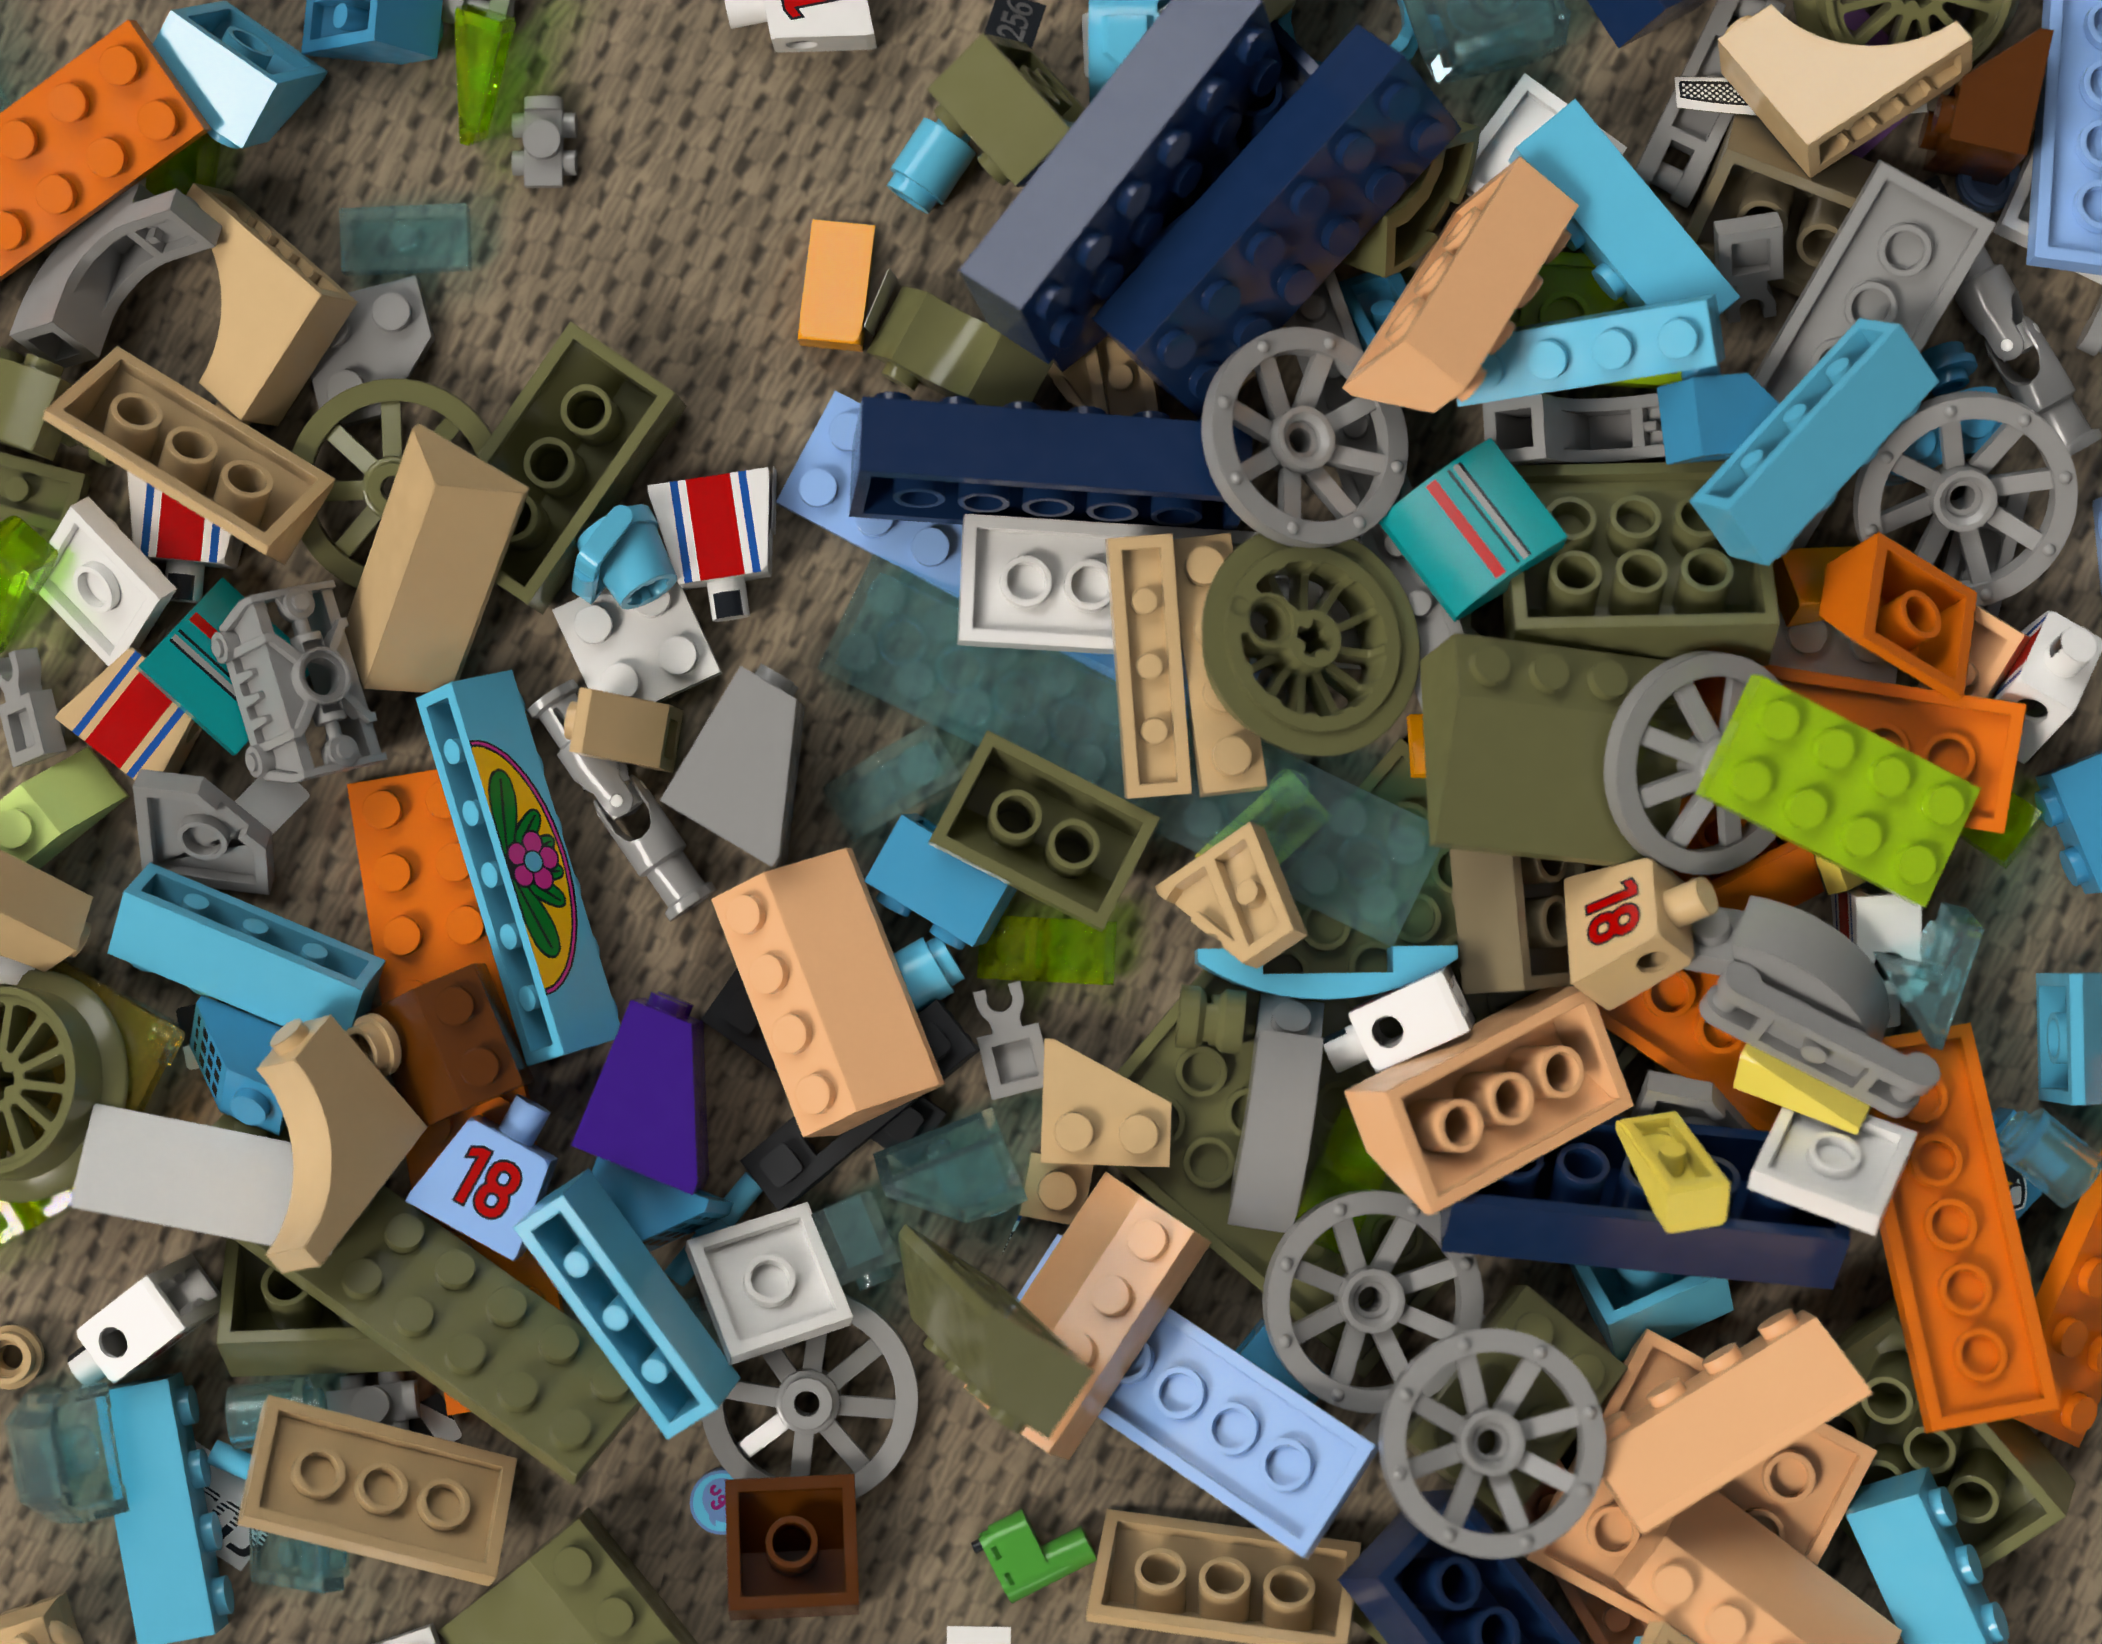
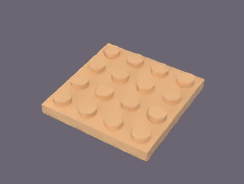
[1523,1328,1877,1634]

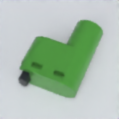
[971,1509,1097,1604]

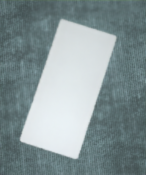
[70,1104,332,1257]

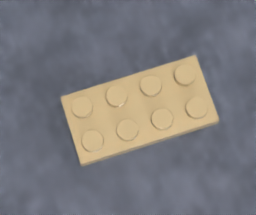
[237,1395,517,1586]

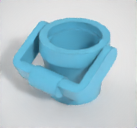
[571,504,677,610]

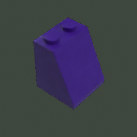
[571,991,709,1195]

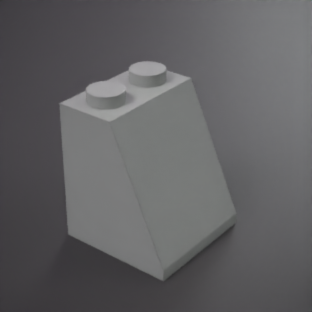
[660,664,805,868]

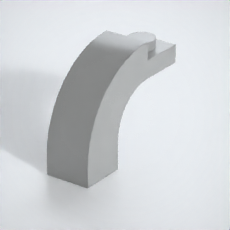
[9,183,222,368]
[1482,393,1666,466]
[1684,895,1890,1043]
[1227,993,1325,1233]

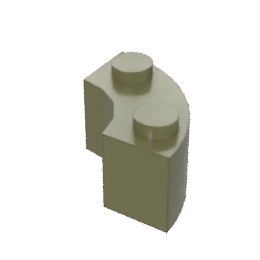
[1341,119,1480,278]
[867,286,1054,407]
[0,346,72,461]

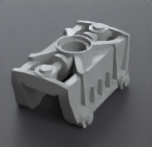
[211,580,387,783]

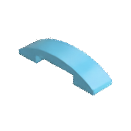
[1194,945,1458,1000]

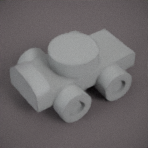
[511,95,578,188]
[326,1371,421,1431]

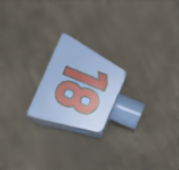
[405,1094,558,1261]

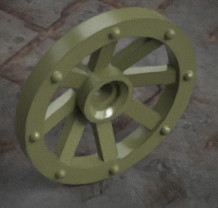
[292,379,492,588]

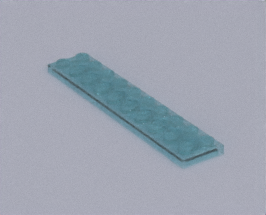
[817,554,1441,947]

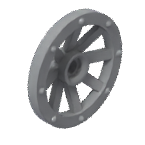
[1201,327,1408,548]
[1853,391,2078,607]
[1604,651,1783,875]
[1262,1189,1484,1413]
[702,1294,919,1498]
[1379,1328,1606,1559]

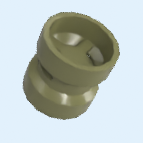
[1175,984,1246,1054]

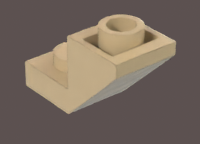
[564,687,683,773]

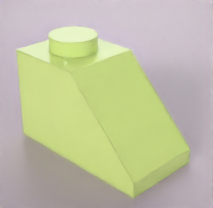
[0,747,129,869]

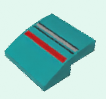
[1379,437,1568,622]
[136,577,310,756]

